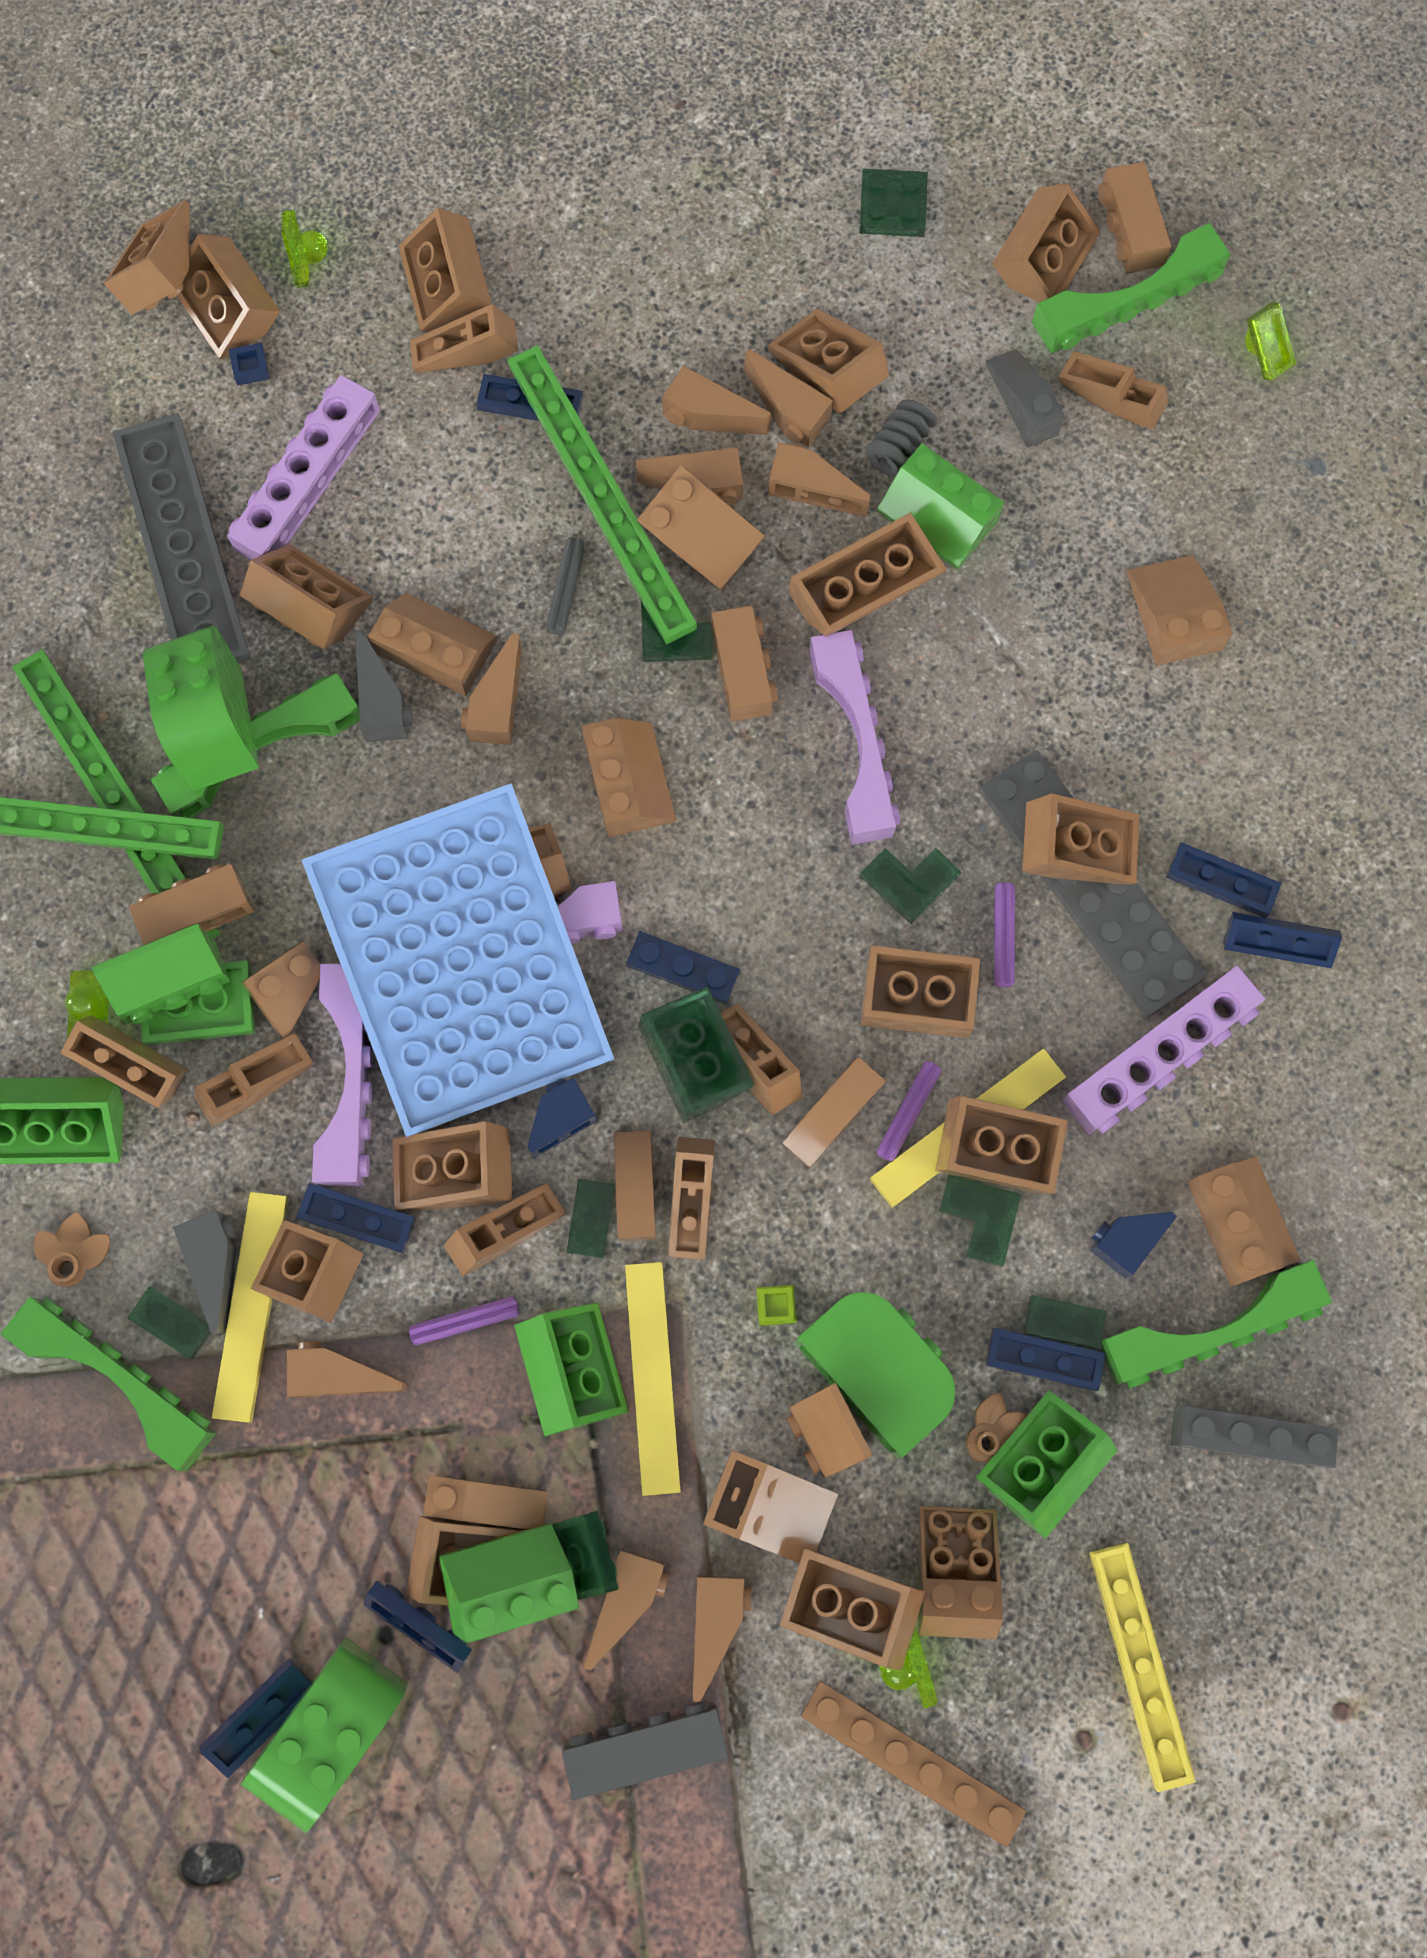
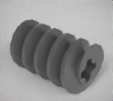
[866,399,937,477]

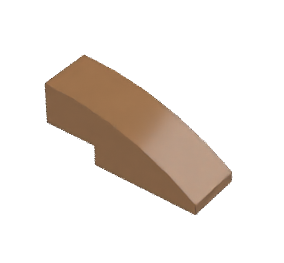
[1058,351,1168,429]
[194,1033,313,1127]
[782,1056,886,1169]
[614,1130,656,1242]

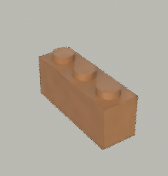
[1098,161,1172,273]
[711,605,778,722]
[128,864,255,945]
[60,1015,188,1108]

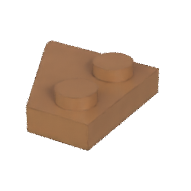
[242,941,320,1039]

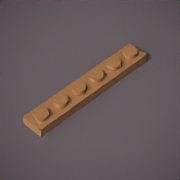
[800,1680,1026,1847]

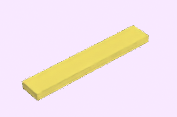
[870,1049,1066,1208]
[212,1192,289,1423]
[625,1262,681,1496]
[1089,1542,1196,1792]

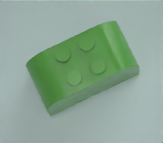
[143,625,259,792]
[794,1292,955,1458]
[240,1636,408,1833]

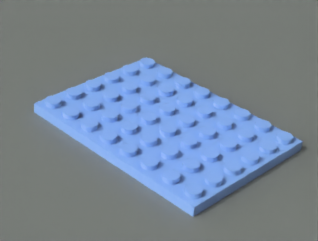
[302,783,614,1137]

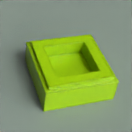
[756,1285,797,1326]

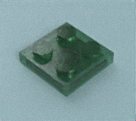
[859,168,928,237]
[552,1511,619,1600]

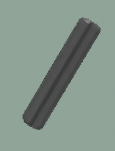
[546,537,585,636]

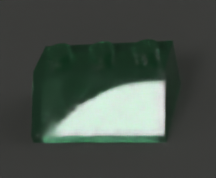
[638,986,755,1123]

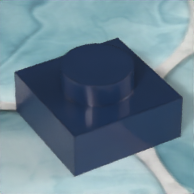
[229,343,270,386]

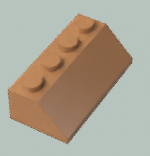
[788,512,947,637]

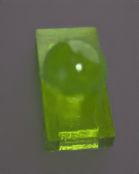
[281,210,328,288]
[1245,301,1297,381]
[65,970,109,1039]
[880,1626,938,1709]

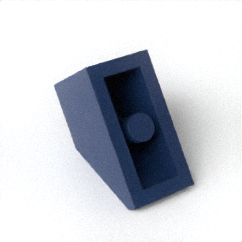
[527,1078,597,1158]
[1089,1212,1177,1279]

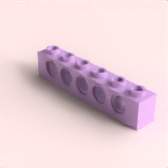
[227,375,380,560]
[1061,965,1266,1135]

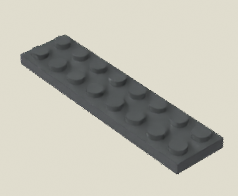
[113,413,251,663]
[979,750,1207,1019]

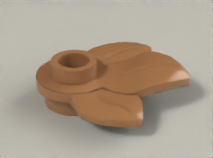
[33,1212,110,1287]
[965,1393,1028,1463]

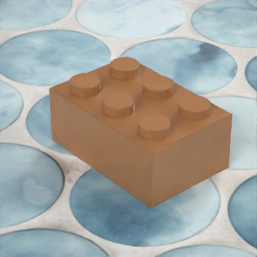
[860,945,980,1039]
[935,1096,1068,1195]
[780,1548,925,1670]

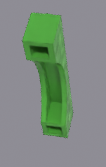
[1032,223,1230,354]
[150,673,360,818]
[1098,1260,1332,1388]
[0,1296,216,1471]

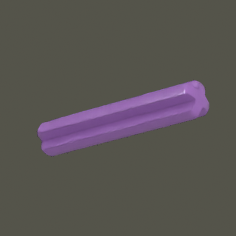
[994,883,1015,988]
[877,1061,941,1162]
[409,1296,520,1345]

